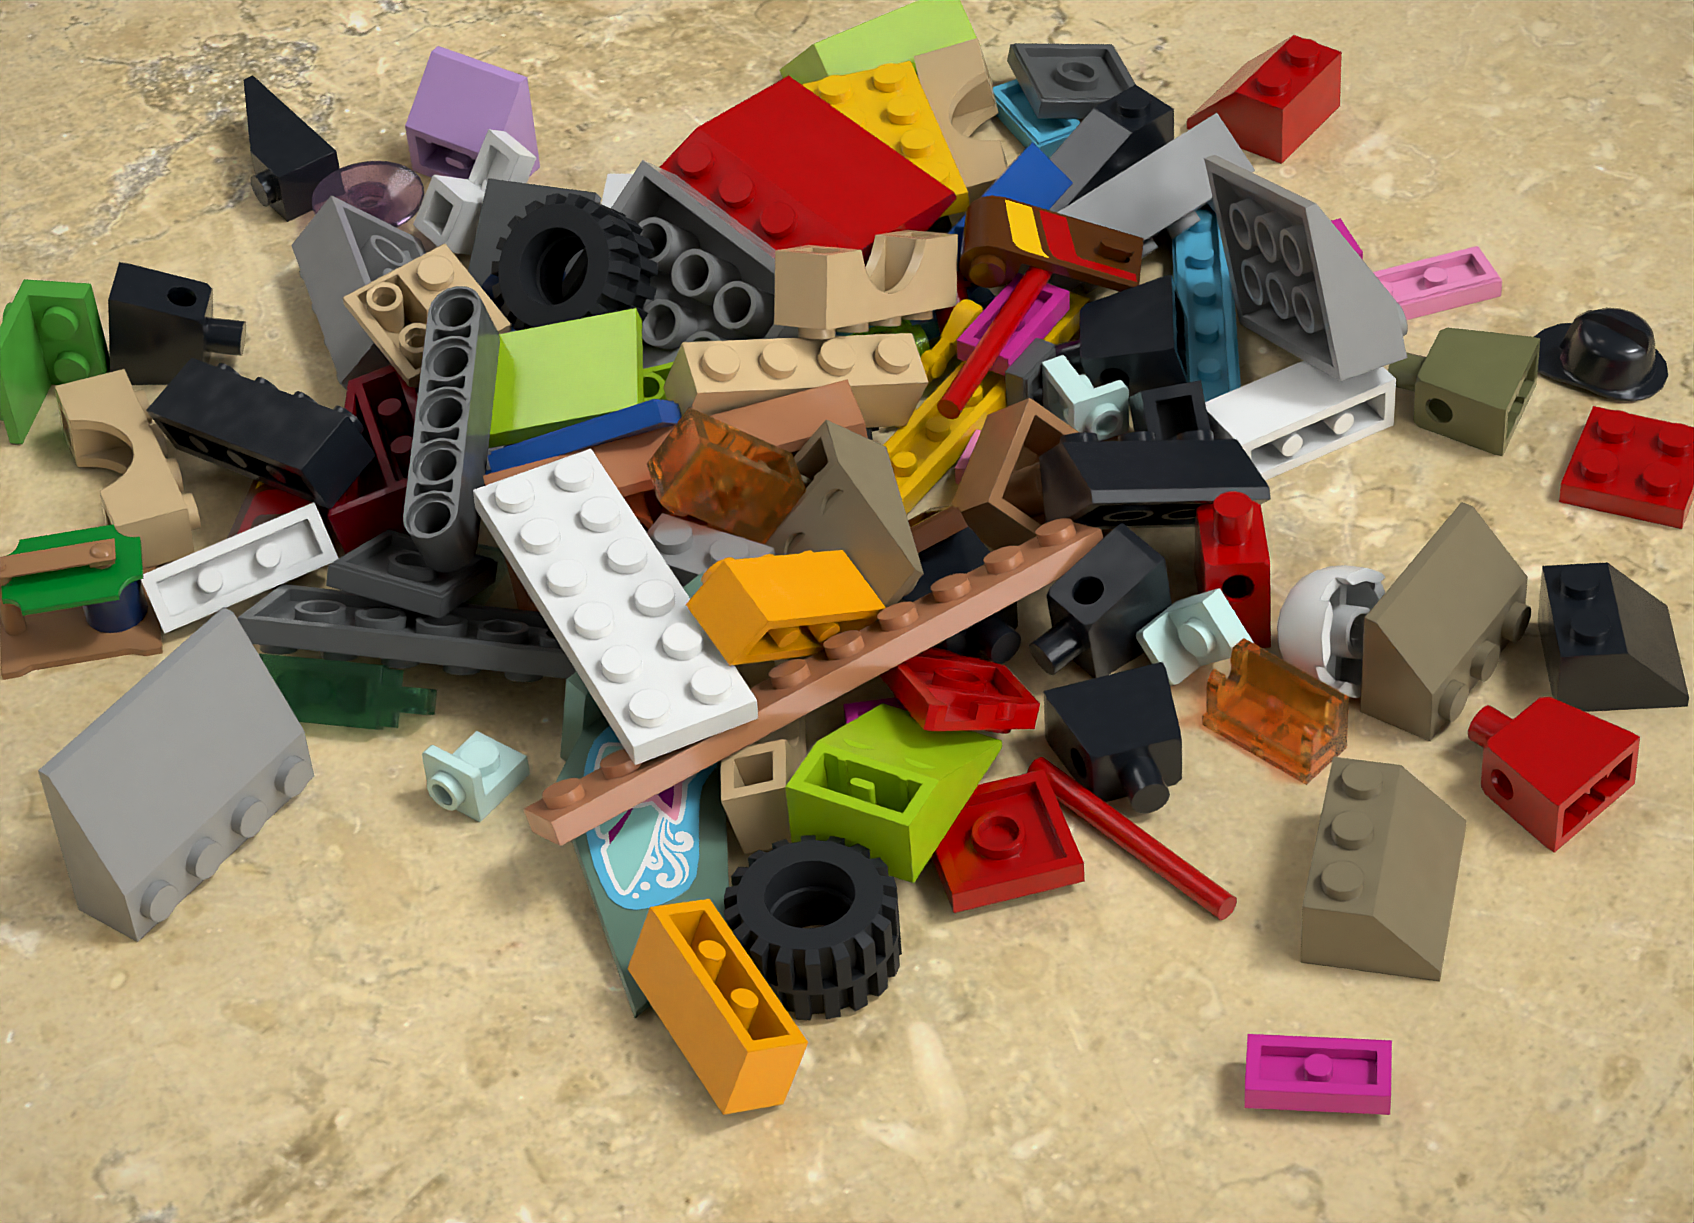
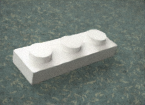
[141,502,339,634]

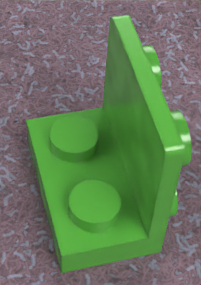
[0,279,110,444]

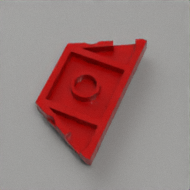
[879,647,1040,734]

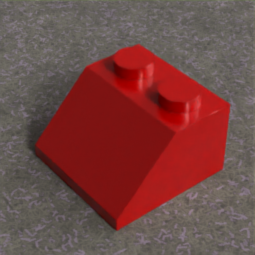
[1187,35,1342,164]

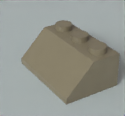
[1360,502,1531,741]
[1301,757,1466,981]

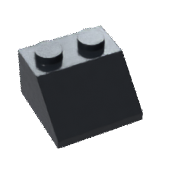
[1538,562,1689,712]

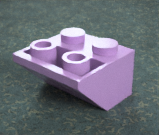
[405,46,540,179]

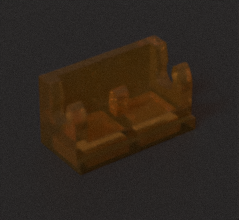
[1202,638,1349,785]

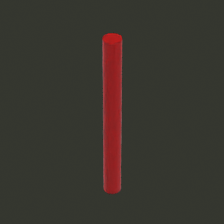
[937,266,1053,419]
[1027,757,1237,920]

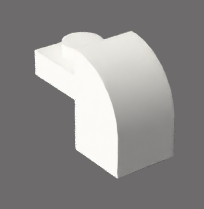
[413,129,537,255]

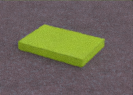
[488,308,644,448]

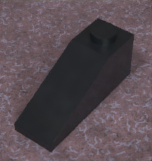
[243,75,345,222]
[1049,84,1174,212]

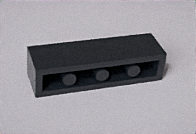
[146,358,376,510]

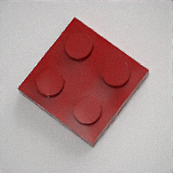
[1559,406,1694,529]
[931,769,1085,913]

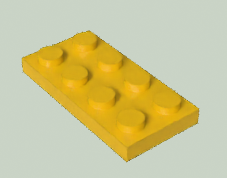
[802,61,969,217]

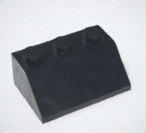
[1039,430,1271,529]

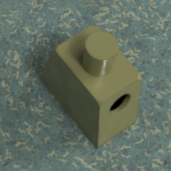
[1388,327,1540,456]

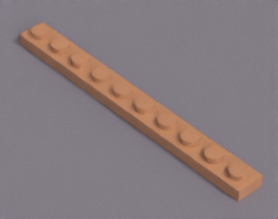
[523,518,1103,846]

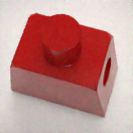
[1194,491,1271,649]
[1468,697,1640,853]

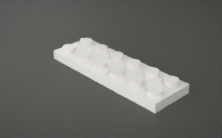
[473,448,758,765]

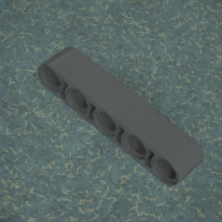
[403,286,500,573]

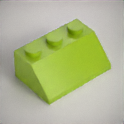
[779,0,981,84]

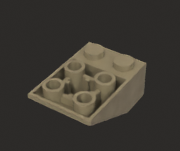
[752,420,924,622]

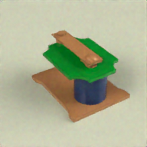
[0,524,163,680]

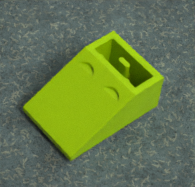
[785,703,1002,883]

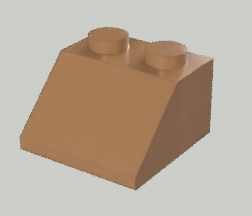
[951,398,1079,550]

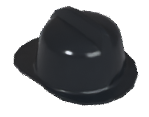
[1534,307,1668,401]

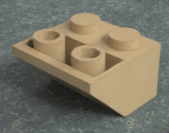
[343,243,511,388]

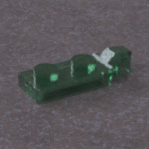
[259,653,437,730]

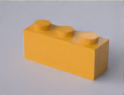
[685,550,886,666]
[627,899,808,1115]

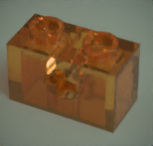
[647,407,806,545]

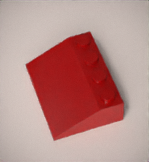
[659,75,957,267]

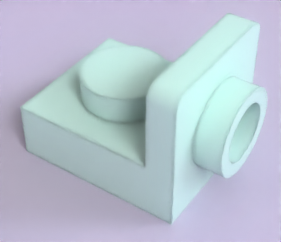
[1042,355,1129,442]
[1136,588,1254,686]
[422,731,530,822]

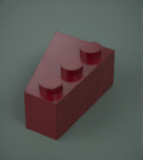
[328,365,418,555]

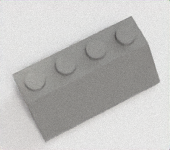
[1018,113,1255,294]
[291,195,426,391]

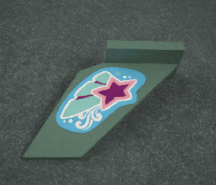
[555,571,729,1018]

